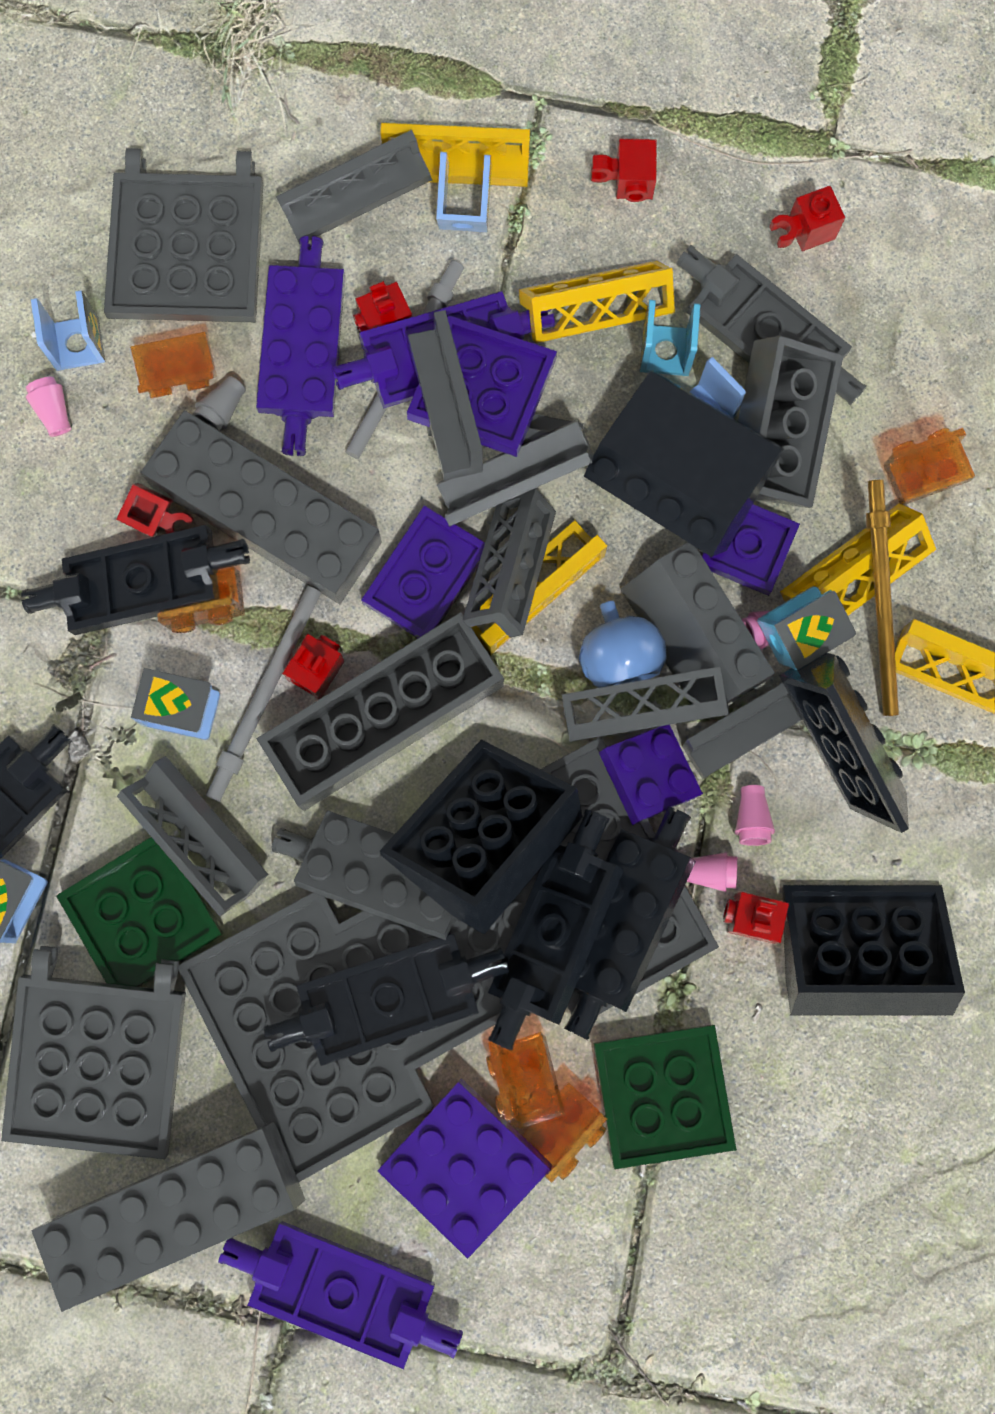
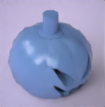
[579,601,667,688]

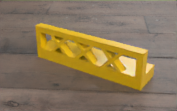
[380,123,530,187]
[519,261,675,343]
[780,503,936,615]
[471,520,607,655]
[895,619,995,714]

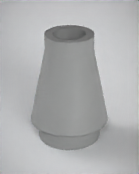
[193,376,246,431]

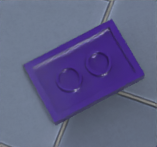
[361,506,485,638]

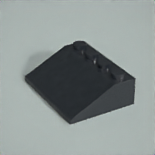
[584,370,784,557]
[779,653,909,833]
[380,739,583,935]
[782,885,965,1016]

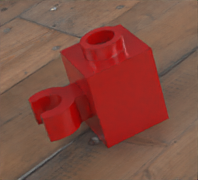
[591,139,657,202]
[769,185,846,252]
[353,281,412,333]
[116,483,194,537]
[282,634,345,699]
[723,892,789,944]

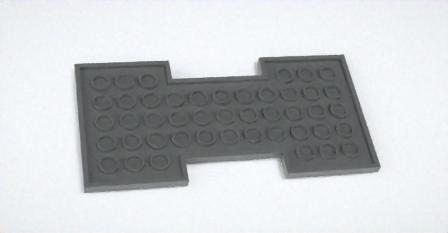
[178,737,719,1182]

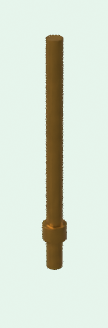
[866,479,899,716]

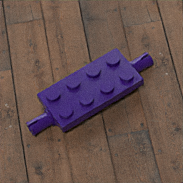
[256,236,345,456]
[332,291,555,409]
[218,1221,463,1370]

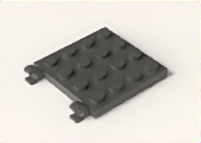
[104,148,264,323]
[1,946,186,1160]

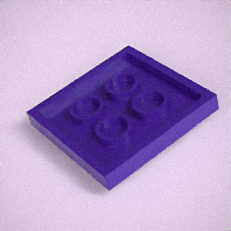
[406,315,557,457]
[377,1078,552,1259]

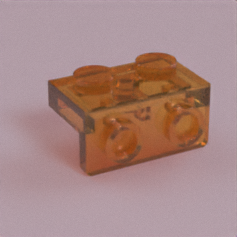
[130,331,217,398]
[883,428,975,505]
[157,567,245,633]
[486,1032,565,1129]
[521,1082,607,1183]

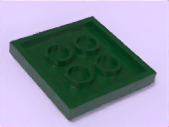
[56,837,224,987]
[593,1024,737,1170]

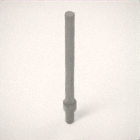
[346,260,464,459]
[206,586,321,802]

